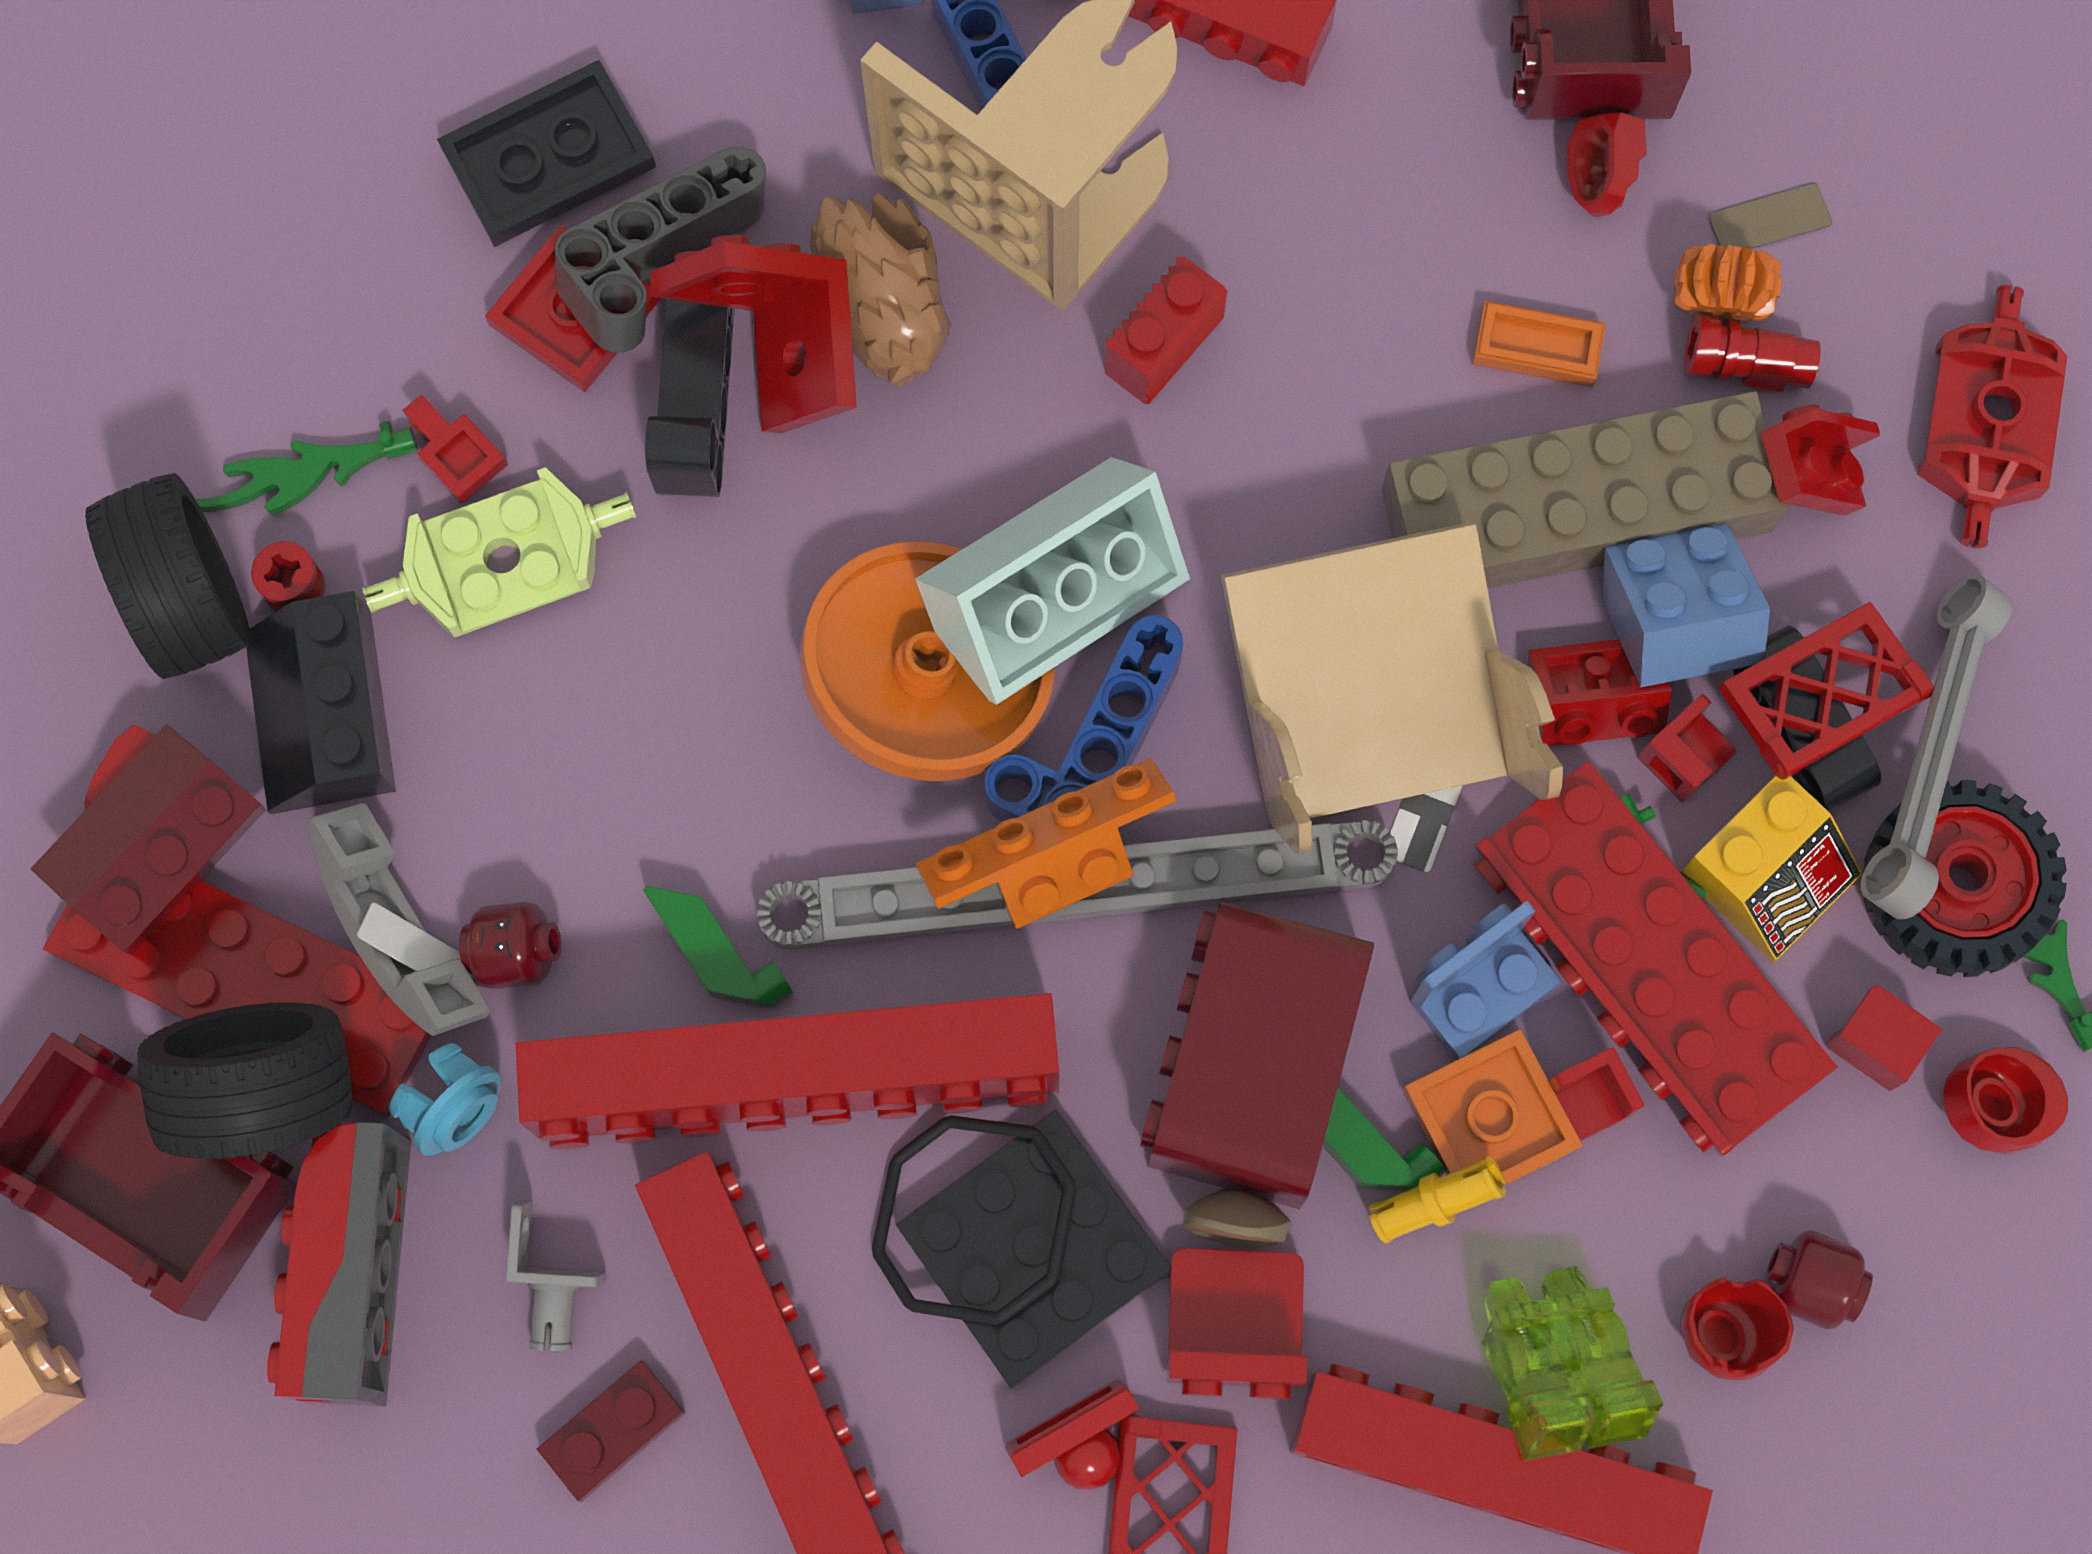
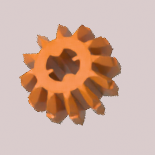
[1673,243,1782,323]

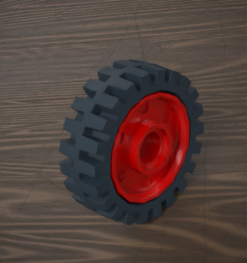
[1862,780,2067,977]

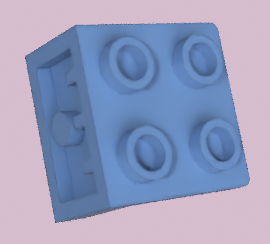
[1410,901,1562,1060]

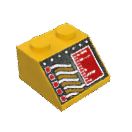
[1680,776,1863,963]

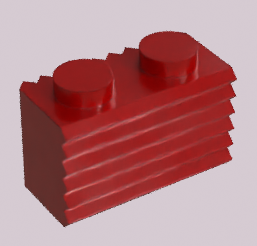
[1105,257,1228,405]

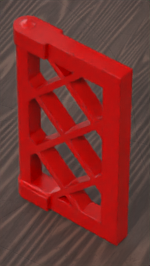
[1718,601,1934,780]
[1108,1414,1238,1554]

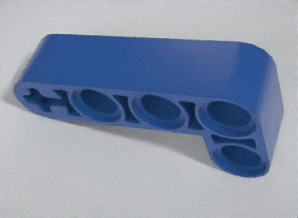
[931,0,1026,115]
[984,615,1183,822]

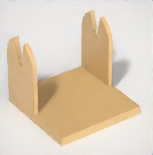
[860,0,1178,312]
[1221,522,1563,853]

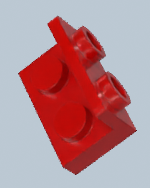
[1761,404,1880,515]
[1527,639,1672,747]

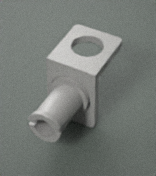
[506,1200,606,1351]

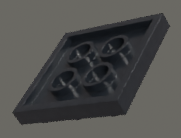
[895,1109,1172,1389]

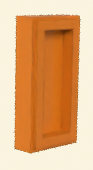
[1472,300,1606,387]

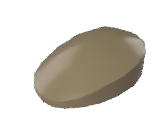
[1182,1189,1291,1248]

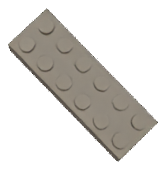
[1382,391,1789,588]

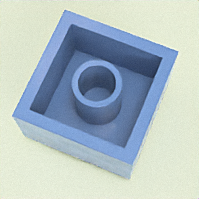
[1602,523,1770,688]

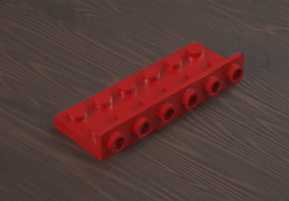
[1474,760,1838,1156]

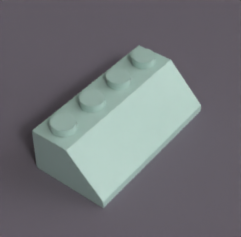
[915,457,1190,705]

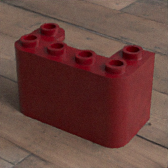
[1510,0,1691,120]
[1140,901,1374,1210]
[0,1032,297,1322]

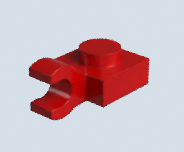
[402,394,508,505]

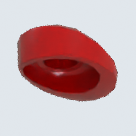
[1943,1047,2068,1154]

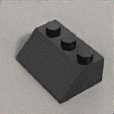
[246,591,396,814]

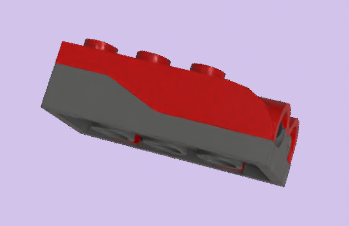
[267,1122,411,1406]

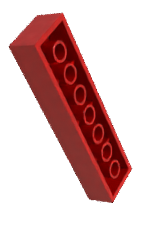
[515,993,1059,1149]

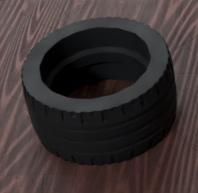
[85,473,251,679]
[137,1002,352,1159]

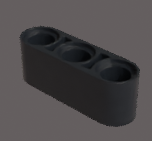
[1732,625,1882,811]

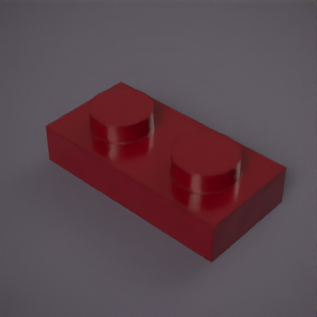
[536,1360,686,1502]

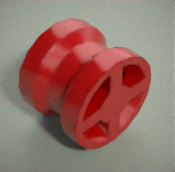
[251,541,325,611]

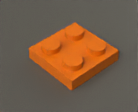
[1402,1029,1583,1187]

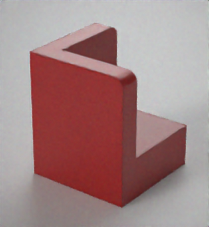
[1638,693,1736,803]
[1825,985,1942,1091]
[1549,1046,1644,1141]

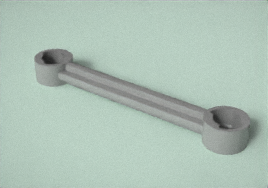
[1861,574,2012,919]

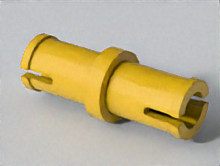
[1368,1156,1507,1243]

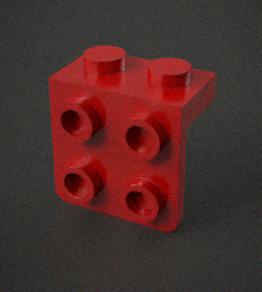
[1167,1248,1307,1400]

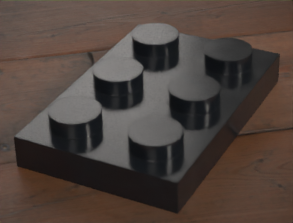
[437,60,656,247]

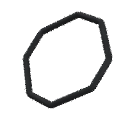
[872,1115,1076,1325]

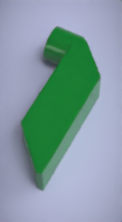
[643,886,793,1008]
[1323,1088,1446,1190]

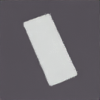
[357,903,474,980]

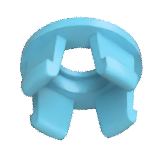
[388,1043,502,1156]

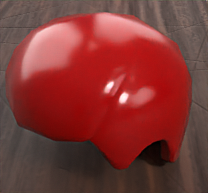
[1680,1277,1794,1381]

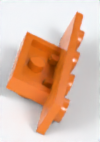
[915,758,1177,929]

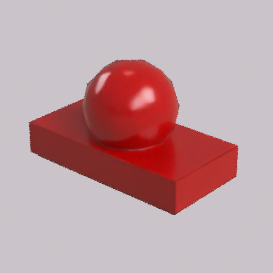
[1005,1380,1139,1490]

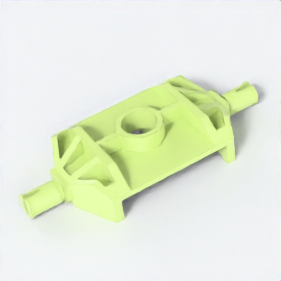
[362,467,636,638]

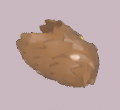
[810,193,952,387]

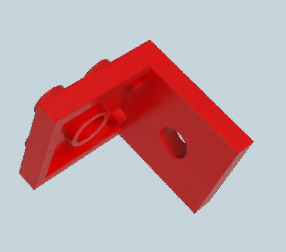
[650,235,857,433]

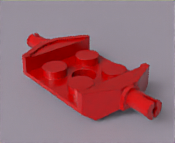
[1917,285,2067,548]

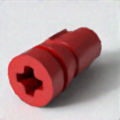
[1683,314,1821,392]

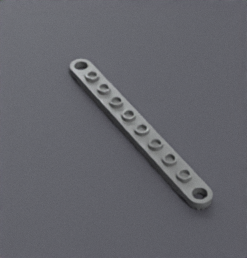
[757,820,1398,949]

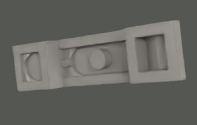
[307,802,491,1036]

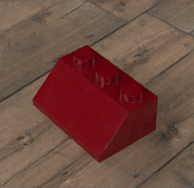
[30,724,266,955]

